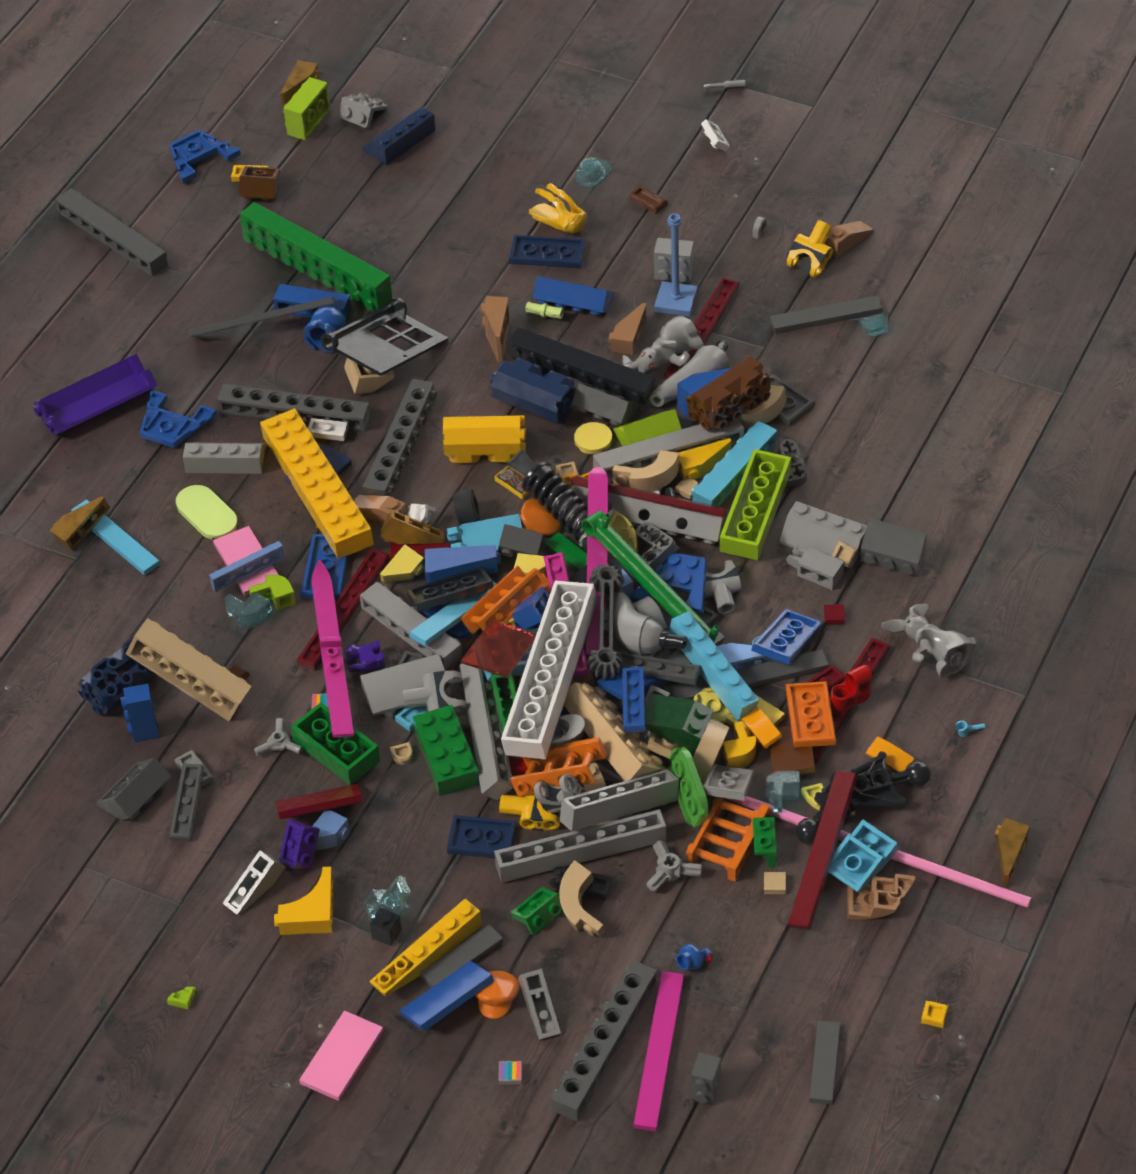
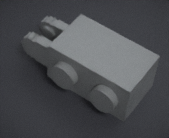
[786,546,844,590]

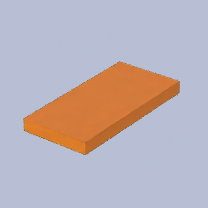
[786,682,836,748]

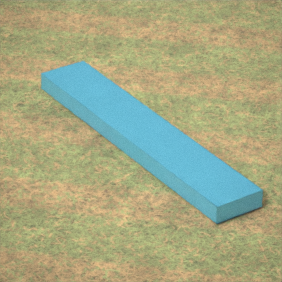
[71,499,160,576]
[409,582,497,646]

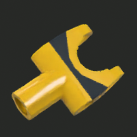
[787,220,833,278]
[499,794,560,831]

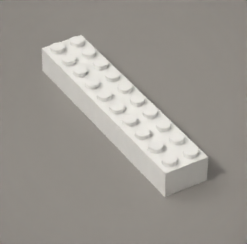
[501,581,598,759]

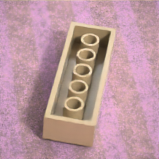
[126,618,251,721]
[564,682,666,781]

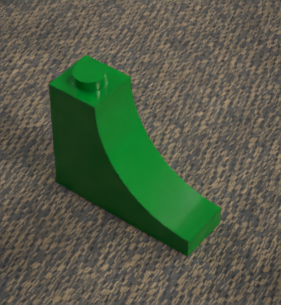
[490,671,518,732]

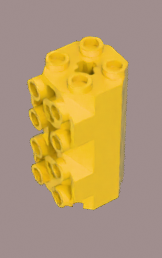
[443,415,526,463]

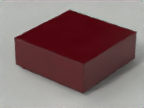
[824,604,845,625]

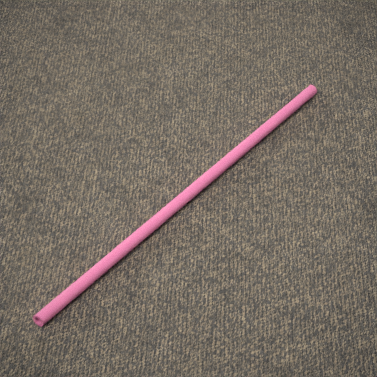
[663,766,1032,908]

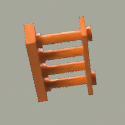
[460,566,548,637]
[510,737,607,796]
[686,796,770,882]

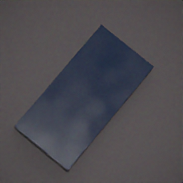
[509,235,586,269]

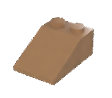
[481,296,510,363]

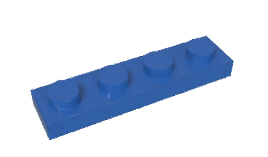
[623,667,645,733]

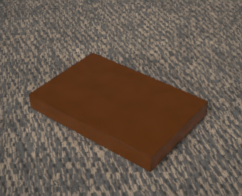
[770,726,816,779]

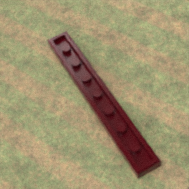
[664,277,739,379]
[571,476,727,517]
[297,548,389,671]
[813,637,890,764]
[788,771,858,930]

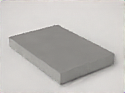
[703,764,754,801]

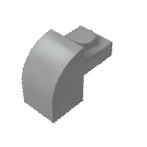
[633,596,667,629]

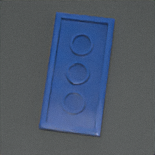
[301,534,349,599]
[751,609,822,665]
[400,961,494,1031]

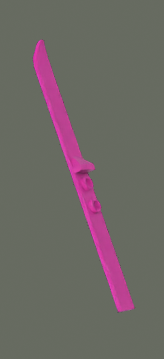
[586,466,608,656]
[312,560,354,738]

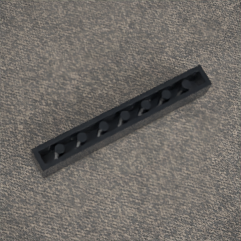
[508,327,654,404]

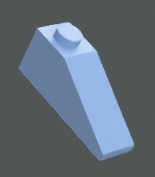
[717,643,775,670]

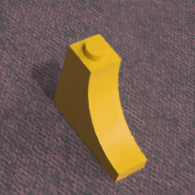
[274,867,333,935]

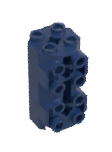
[490,358,576,424]
[78,635,157,715]

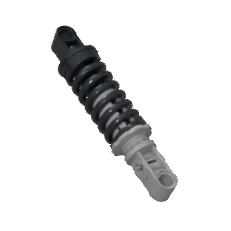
[508,448,628,575]

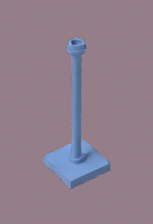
[654,214,698,317]

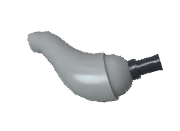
[650,340,729,407]
[607,592,687,656]

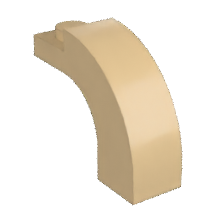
[738,385,786,428]
[612,450,680,492]
[693,718,729,782]
[559,860,606,938]

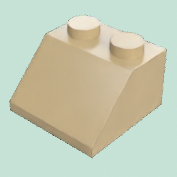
[344,358,394,394]

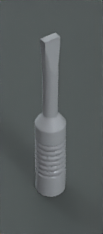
[704,80,745,88]

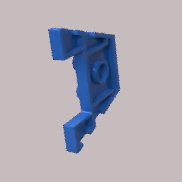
[169,130,241,184]
[140,390,217,448]
[631,553,707,614]

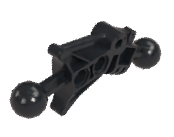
[796,751,931,845]

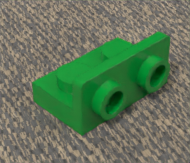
[753,817,776,867]
[511,887,564,935]

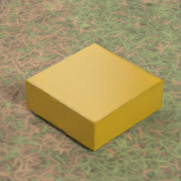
[921,1000,948,1028]

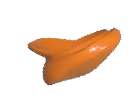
[519,499,562,536]
[475,971,519,1019]

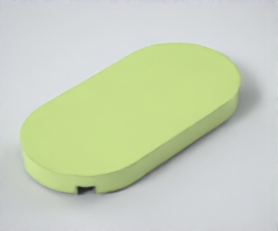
[176,485,237,540]

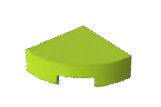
[167,987,196,1010]

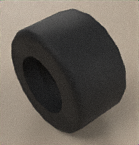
[453,489,480,526]

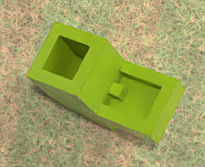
[249,574,296,611]

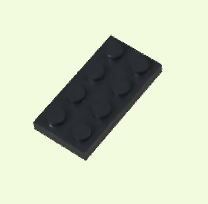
[406,567,494,611]

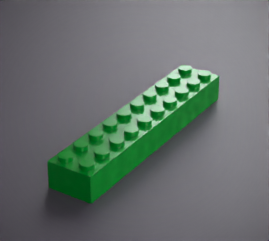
[239,202,393,312]

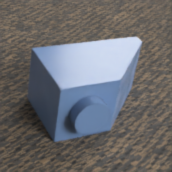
[312,809,350,851]

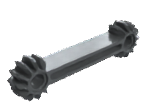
[587,562,624,680]

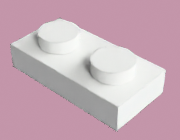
[701,119,730,152]
[308,418,349,441]

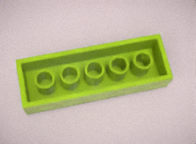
[720,449,791,561]

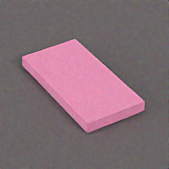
[213,526,278,596]
[299,1011,383,1101]

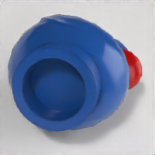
[676,944,713,971]

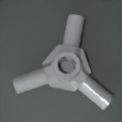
[254,718,303,756]

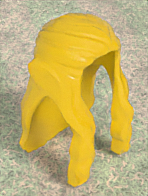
[529,183,587,234]

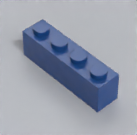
[273,284,351,319]

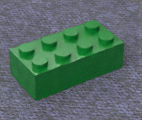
[291,702,380,785]
[413,705,479,796]

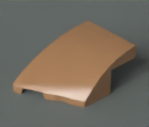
[847,874,915,920]

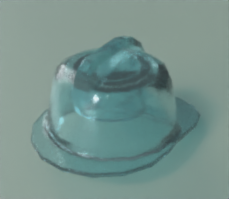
[575,157,611,187]
[848,311,891,336]

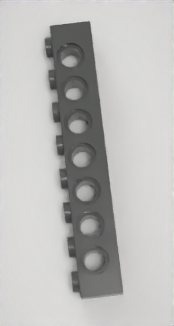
[363,379,437,497]
[217,384,370,432]
[551,960,657,1122]

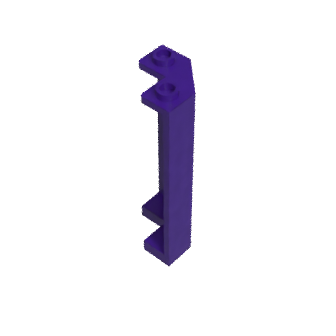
[33,354,158,435]

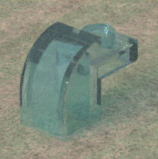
[224,592,272,628]
[765,770,800,812]
[363,876,411,920]

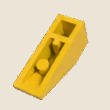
[678,438,731,480]

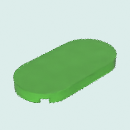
[669,747,708,827]

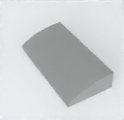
[360,654,452,716]

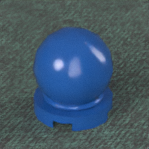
[303,306,346,353]

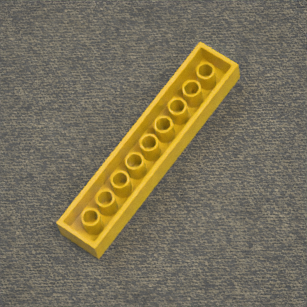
[260,408,374,559]

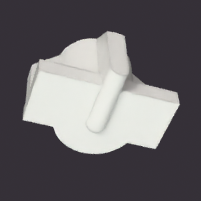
[407,504,436,524]

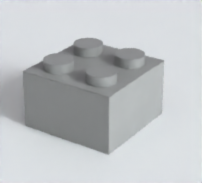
[654,238,694,283]

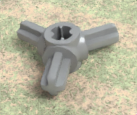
[647,840,702,892]

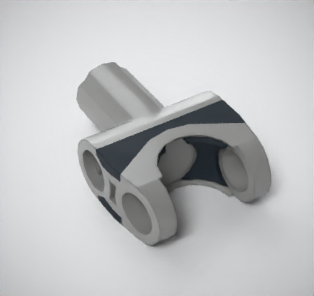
[704,560,741,615]
[403,671,467,713]
[534,774,588,814]

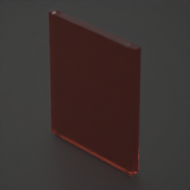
[461,620,537,678]

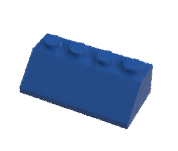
[533,276,615,316]

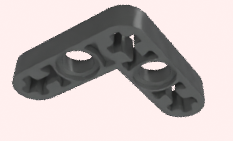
[780,439,807,488]
[628,523,677,582]

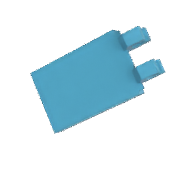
[447,514,522,554]

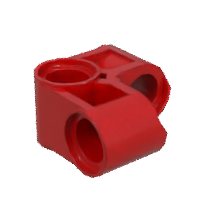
[830,664,873,712]

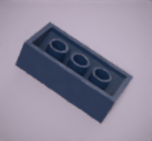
[362,107,436,165]

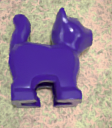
[344,640,385,672]

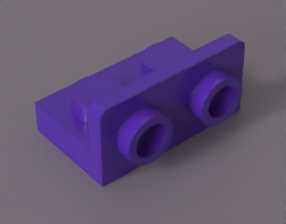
[279,820,320,869]

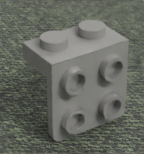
[338,93,388,128]

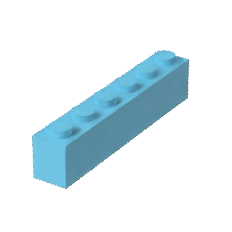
[692,421,777,506]
[669,611,759,722]

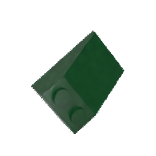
[645,694,714,753]

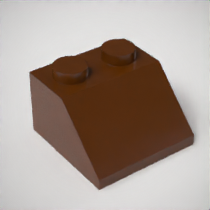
[239,166,280,201]

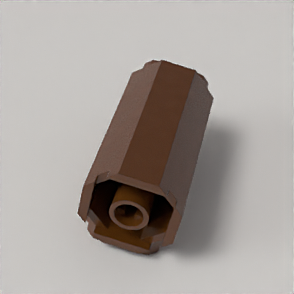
[686,356,771,430]

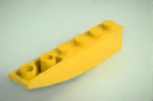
[370,899,482,996]

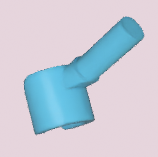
[956,721,985,737]

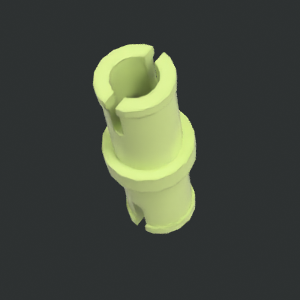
[525,302,564,319]

